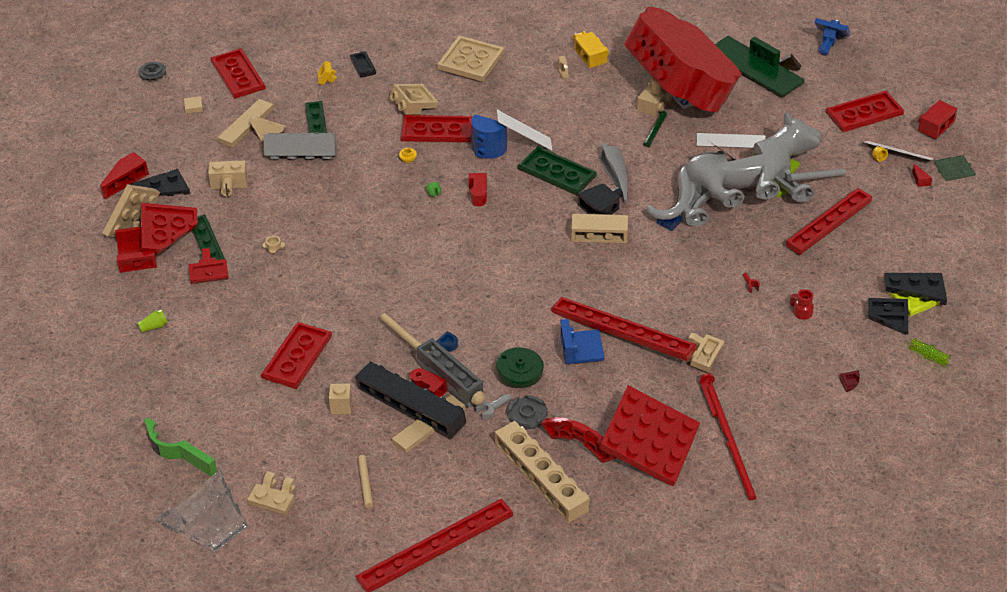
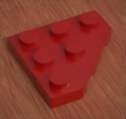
[141,203,197,254]

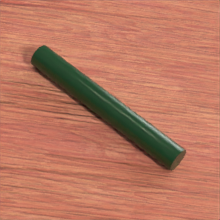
[643,111,667,148]

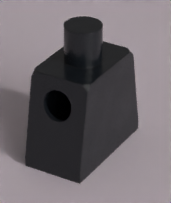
[578,184,623,215]

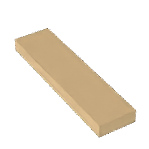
[218,99,274,147]
[392,395,466,453]

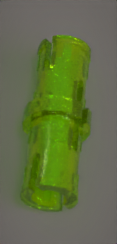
[910,338,951,367]

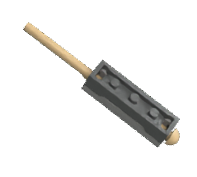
[380,313,485,408]

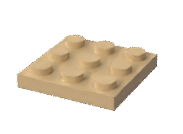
[437,35,504,82]

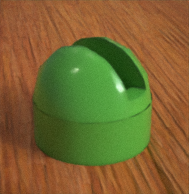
[426,182,442,198]

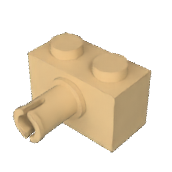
[637,77,673,116]
[208,161,248,196]

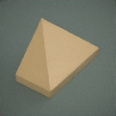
[250,116,287,141]

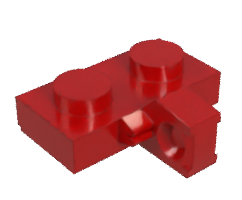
[188,248,229,284]

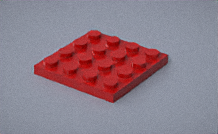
[599,385,700,486]

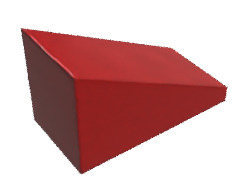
[912,164,932,187]

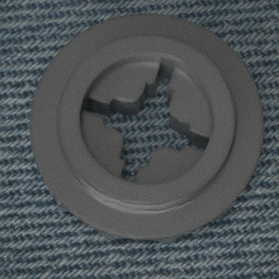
[139,62,166,82]

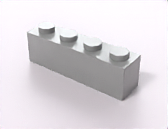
[264,133,337,159]

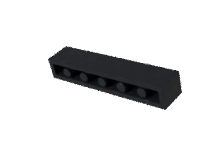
[355,361,467,439]

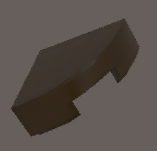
[779,54,801,71]

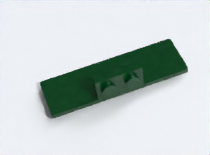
[715,36,805,97]

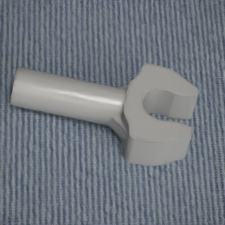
[476,393,512,419]

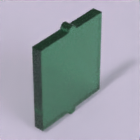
[934,155,975,181]

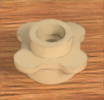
[262,236,285,254]

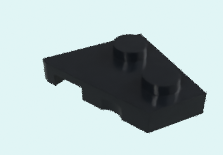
[868,298,908,335]

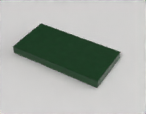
[518,146,597,196]

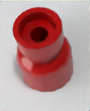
[790,289,814,320]

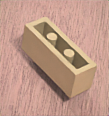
[571,214,628,243]

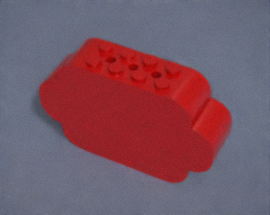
[624,7,741,112]

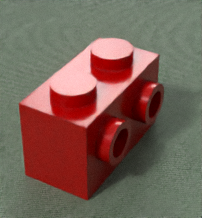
[918,100,958,139]

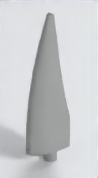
[599,143,628,202]

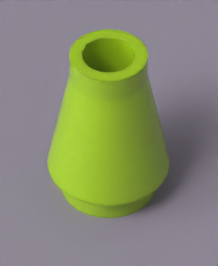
[138,309,168,333]

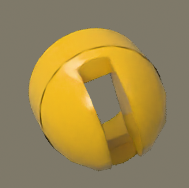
[872,146,888,162]

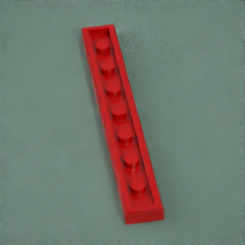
[551,297,697,361]
[356,498,513,592]

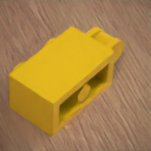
[573,31,609,68]

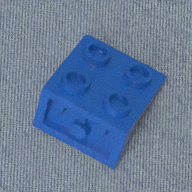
[560,319,605,364]

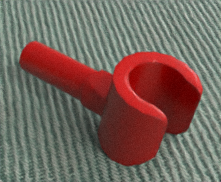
[743,273,760,293]

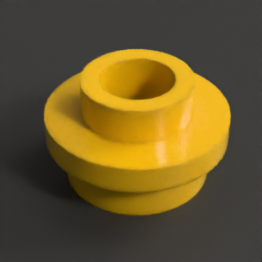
[399,148,417,163]

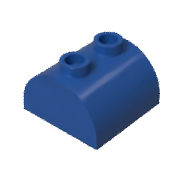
[471,114,507,159]

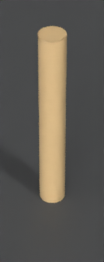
[358,455,373,508]

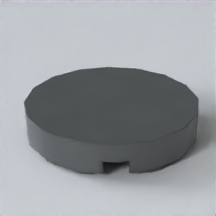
[507,395,548,430]

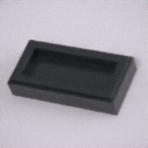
[350,51,376,78]

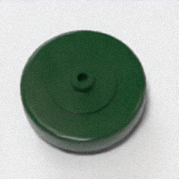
[496,347,544,388]

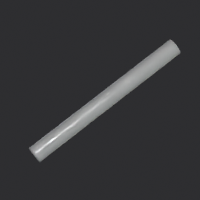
[787,169,846,181]

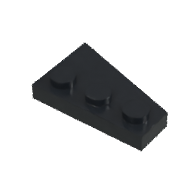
[128,168,190,197]
[884,273,947,305]

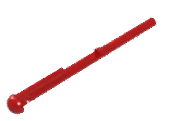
[700,373,756,501]

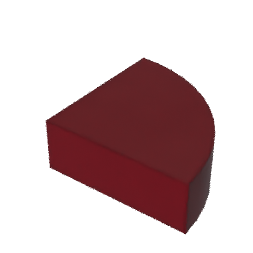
[839,370,860,392]

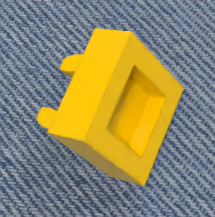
[317,61,337,85]

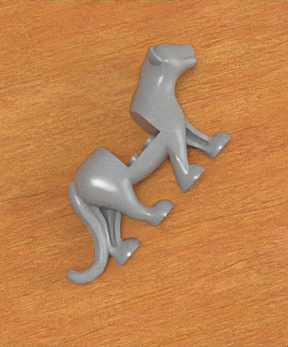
[646,112,821,226]

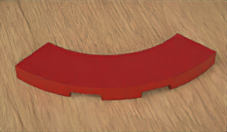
[541,417,617,463]

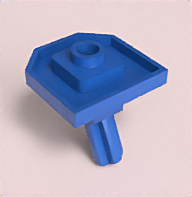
[814,18,851,55]

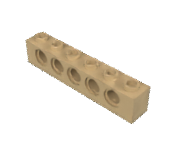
[495,421,590,523]

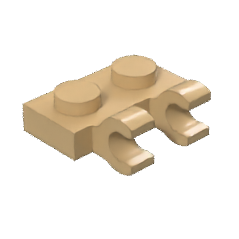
[680,333,724,373]
[247,471,296,515]

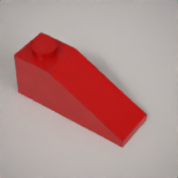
[100,152,149,199]

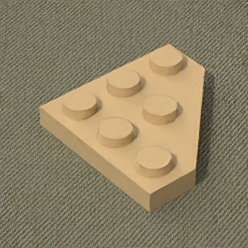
[102,184,160,237]

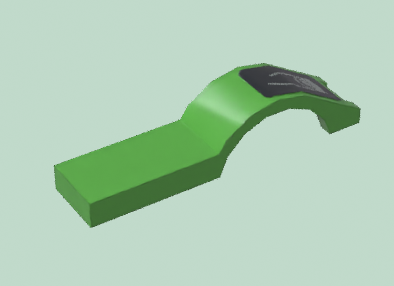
[144,417,217,477]

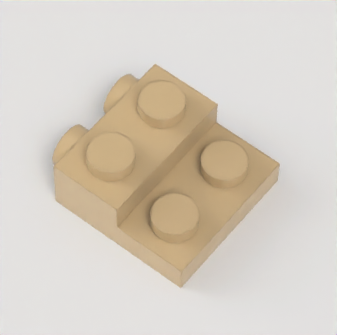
[390,84,439,115]

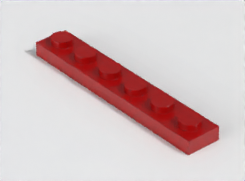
[786,188,872,255]

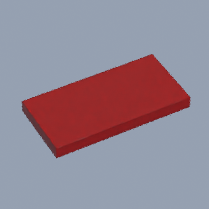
[210,48,266,99]
[825,90,904,132]
[401,115,473,143]
[261,321,332,389]

